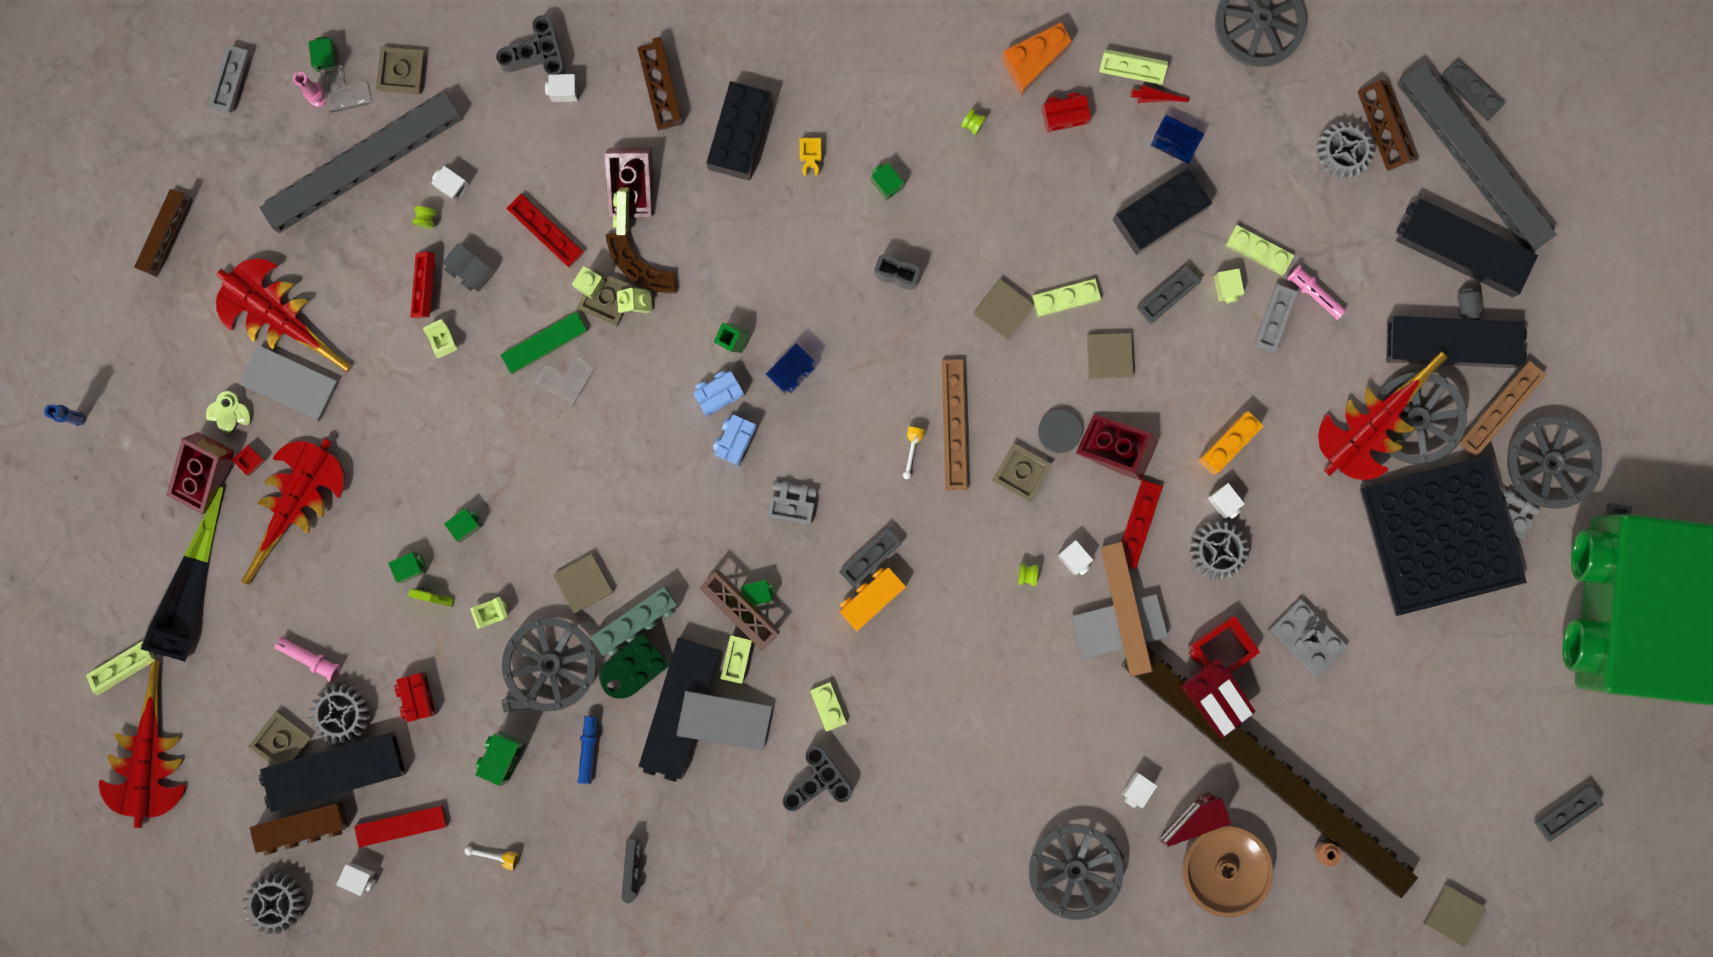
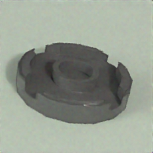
[1038,410,1082,453]

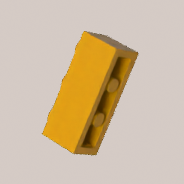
[1198,411,1264,475]
[839,567,906,631]

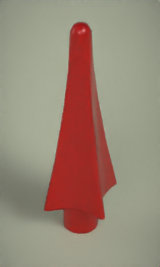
[1130,85,1189,103]

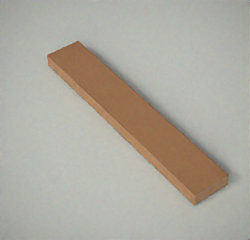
[942,359,968,490]
[1100,542,1153,677]

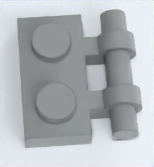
[767,481,817,525]
[1500,488,1540,541]

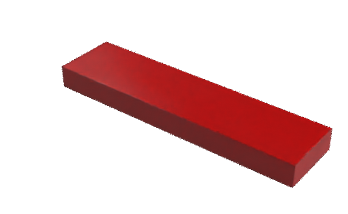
[506,193,584,268]
[1121,479,1163,569]
[354,805,447,848]

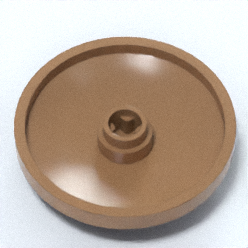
[1182,826,1273,917]

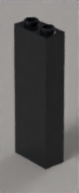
[1395,198,1538,298]
[1386,316,1527,368]
[638,638,722,782]
[259,731,406,813]

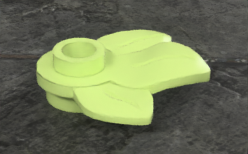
[206,391,250,435]

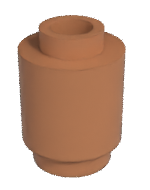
[1314,841,1341,866]

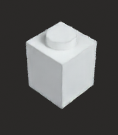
[545,74,578,102]
[431,166,469,203]
[1207,483,1244,519]
[1057,540,1093,575]
[1121,772,1157,809]
[336,862,376,896]

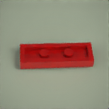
[410,251,435,319]

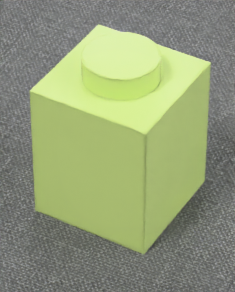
[572,266,605,300]
[1214,269,1245,304]

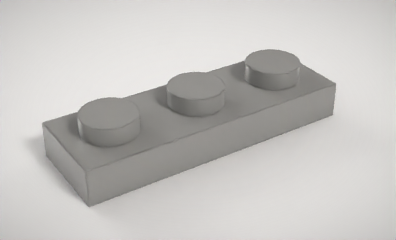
[208,45,250,114]
[1254,284,1297,353]

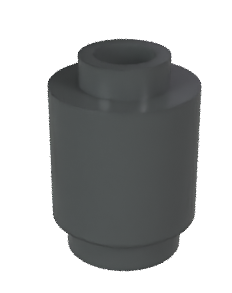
[1458,288,1483,320]

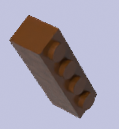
[249,802,349,856]

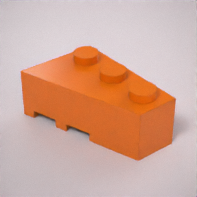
[1002,22,1071,96]

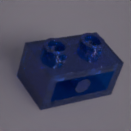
[1150,115,1205,164]
[765,343,815,395]

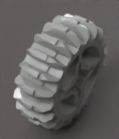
[1315,122,1375,180]
[1189,521,1250,581]
[309,684,370,744]
[242,873,305,935]

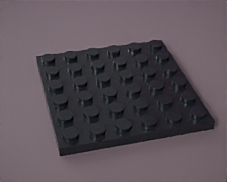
[1360,455,1527,616]

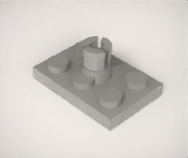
[1269,599,1348,678]

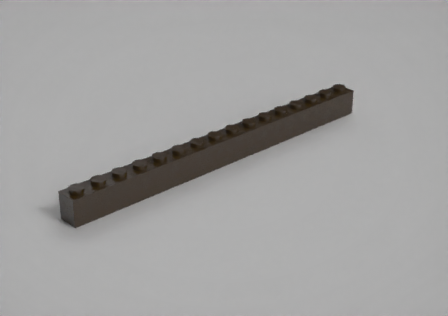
[1121,646,1418,898]

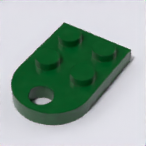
[599,632,670,699]

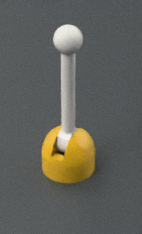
[903,426,925,479]
[465,846,519,871]

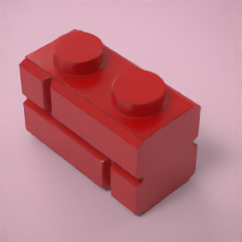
[1042,93,1091,132]
[394,672,436,723]

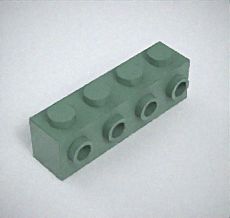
[590,587,679,657]

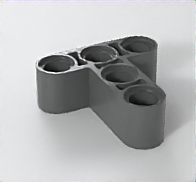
[496,15,566,75]
[783,745,852,811]

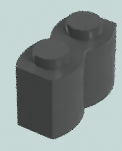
[442,242,495,292]
[874,255,921,290]

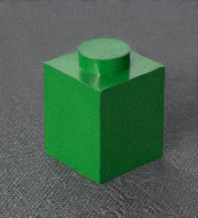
[308,37,339,73]
[871,163,904,201]
[713,322,751,353]
[444,508,482,543]
[388,552,426,584]
[740,580,775,606]

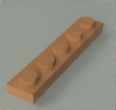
[1459,361,1546,457]

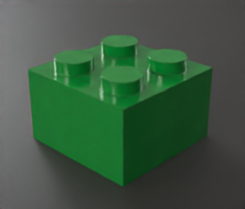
[475,732,526,786]

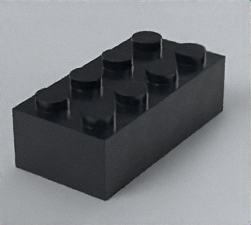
[706,81,773,181]
[1113,167,1213,255]

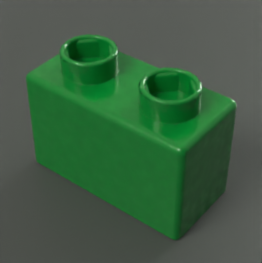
[1562,514,1713,706]

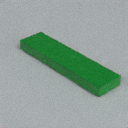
[500,312,588,374]

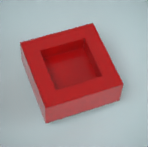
[232,445,265,476]

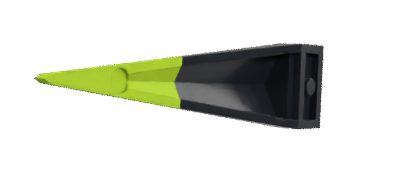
[140,486,223,662]

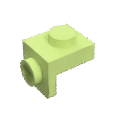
[617,288,652,313]
[423,319,458,359]
[470,597,508,629]

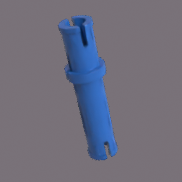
[44,404,86,426]
[577,716,598,784]

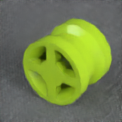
[961,108,987,136]
[412,206,437,229]
[1018,563,1038,586]

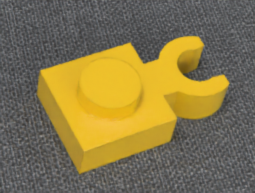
[799,138,821,176]

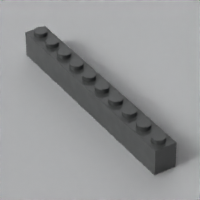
[1397,63,1557,252]
[259,92,463,234]

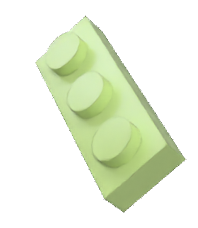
[1099,49,1168,85]
[1225,225,1294,276]
[1032,279,1101,317]
[86,642,156,695]

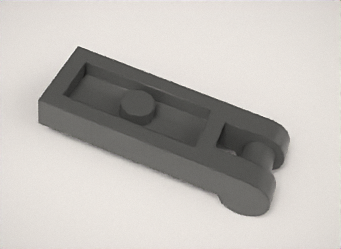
[622,837,641,903]

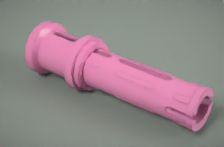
[293,72,328,107]
[1286,264,1346,320]
[274,636,341,682]

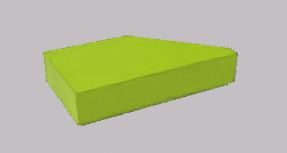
[408,588,454,607]

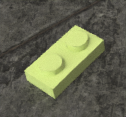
[613,187,630,235]
[721,636,752,684]
[810,682,847,732]

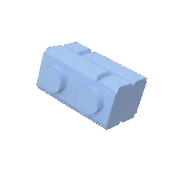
[693,370,745,417]
[713,415,757,466]

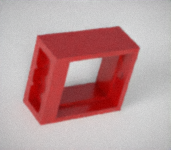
[1188,616,1261,673]

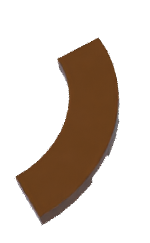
[605,233,676,294]

